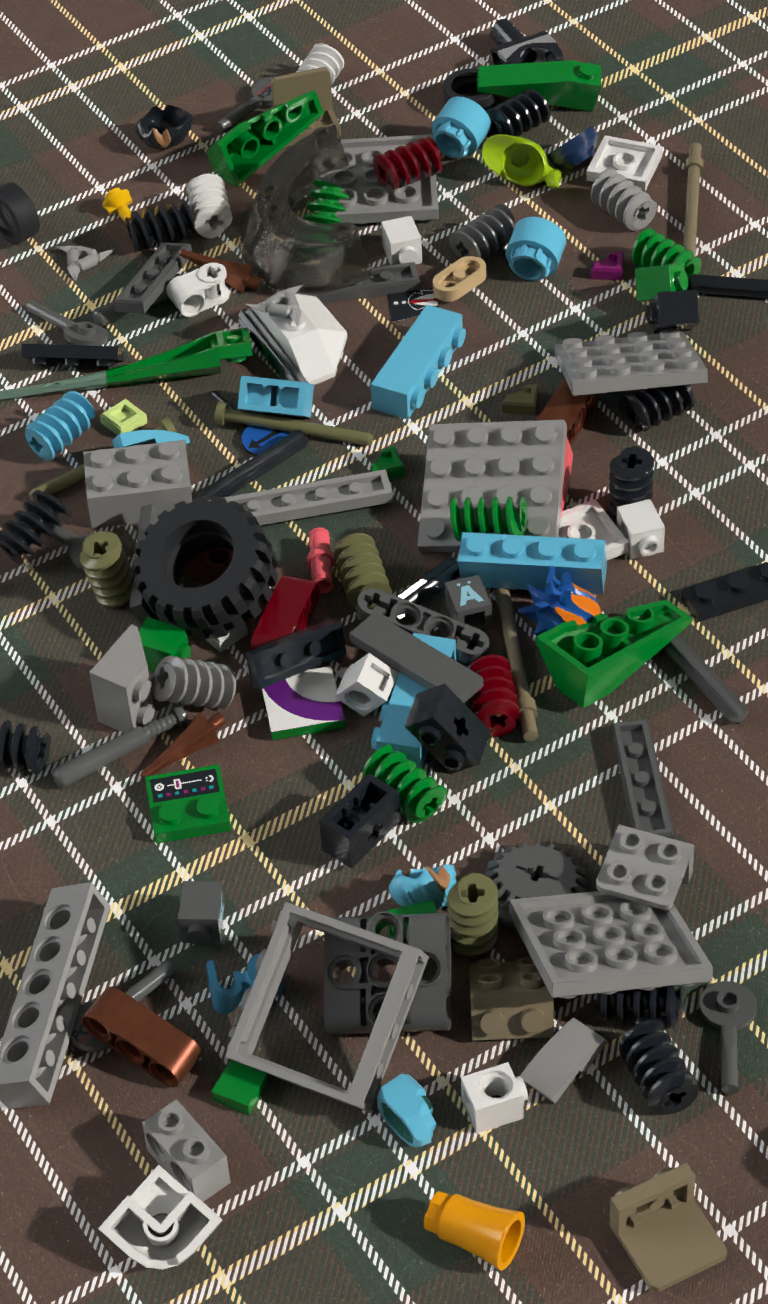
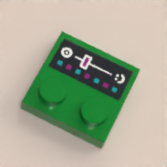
[145,764,231,844]

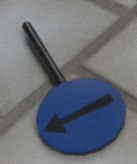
[212,391,290,456]

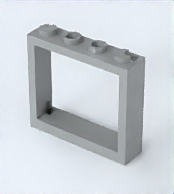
[225,902,429,1113]

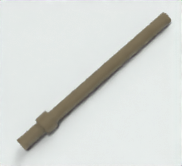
[683,143,704,258]
[494,588,538,742]

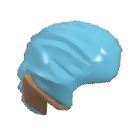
[389,864,457,910]

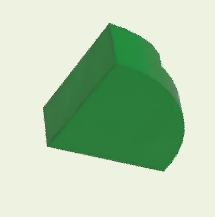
[371,445,405,480]

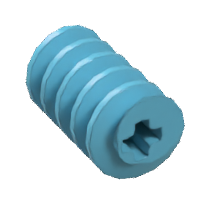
[25,391,96,461]

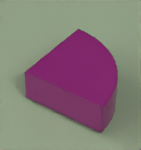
[591,251,624,280]

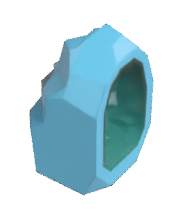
[377,1074,436,1147]

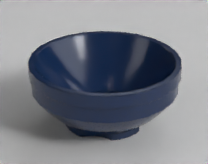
[546,125,598,170]

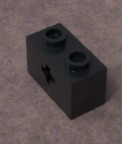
[646,290,700,332]
[404,683,491,774]
[319,774,401,869]

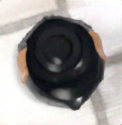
[135,105,193,150]

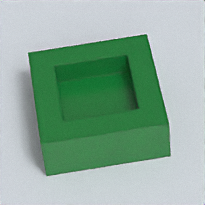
[211,1060,268,1115]

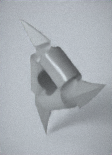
[55,245,115,281]
[246,284,304,326]

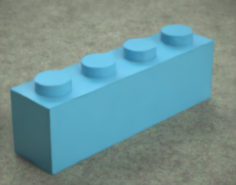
[371,305,466,420]
[458,532,607,594]
[371,633,456,768]

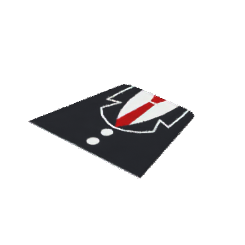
[388,287,438,322]

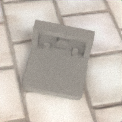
[596,824,694,910]

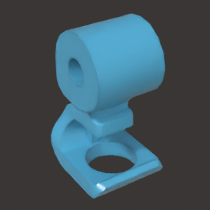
[206,953,283,1014]

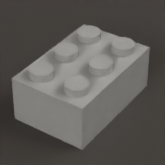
[83,440,193,528]

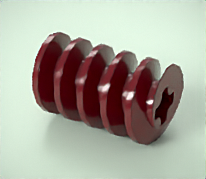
[373,136,442,190]
[468,655,520,737]

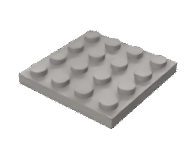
[312,134,439,226]
[554,329,708,396]
[417,420,567,553]
[509,891,713,999]

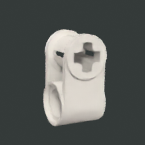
[166,263,230,317]

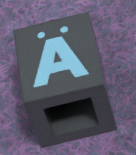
[445,575,492,637]
[178,881,225,945]

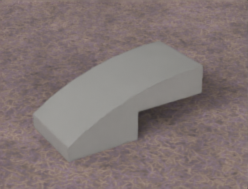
[520,1017,607,1104]

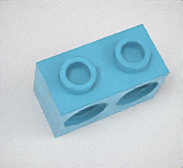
[237,376,314,418]

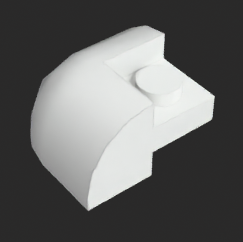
[98,1165,223,1270]

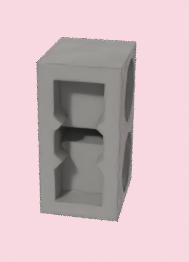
[142,1099,231,1202]

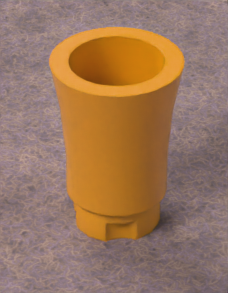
[424,1191,525,1271]

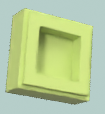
[100,399,148,435]

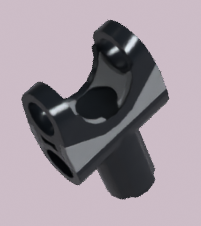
[490,18,564,65]

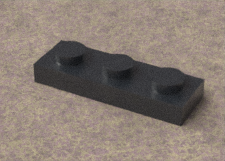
[21,344,124,367]
[681,562,768,623]
[245,618,347,689]

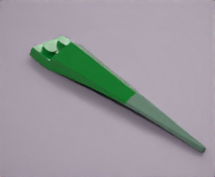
[0,327,253,400]

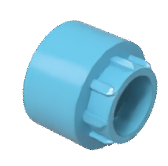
[432,96,491,158]
[506,217,566,281]

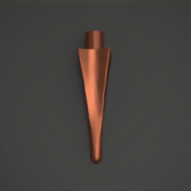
[179,249,262,294]
[140,712,226,779]

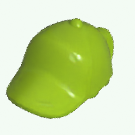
[482,134,561,189]

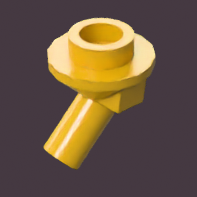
[102,187,133,224]

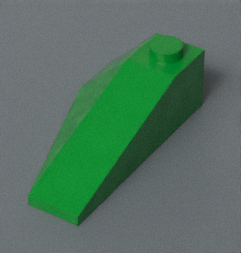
[477,60,601,112]
[206,90,324,187]
[536,600,692,709]

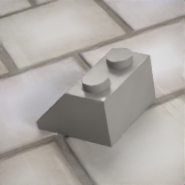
[89,624,155,733]

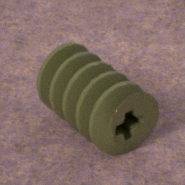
[80,531,133,608]
[333,533,392,610]
[447,873,499,957]

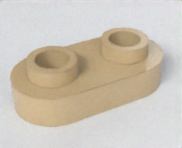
[432,256,486,302]

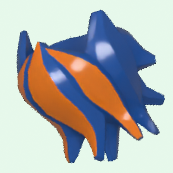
[518,566,601,636]

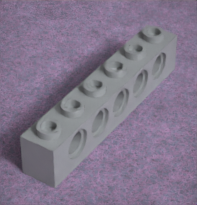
[0,882,111,1109]

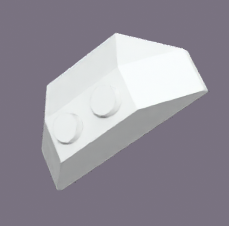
[250,294,347,385]

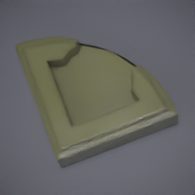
[502,384,539,415]

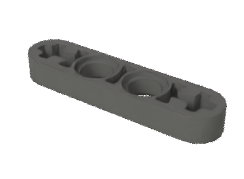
[356,588,490,665]

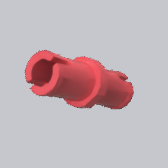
[307,527,335,593]

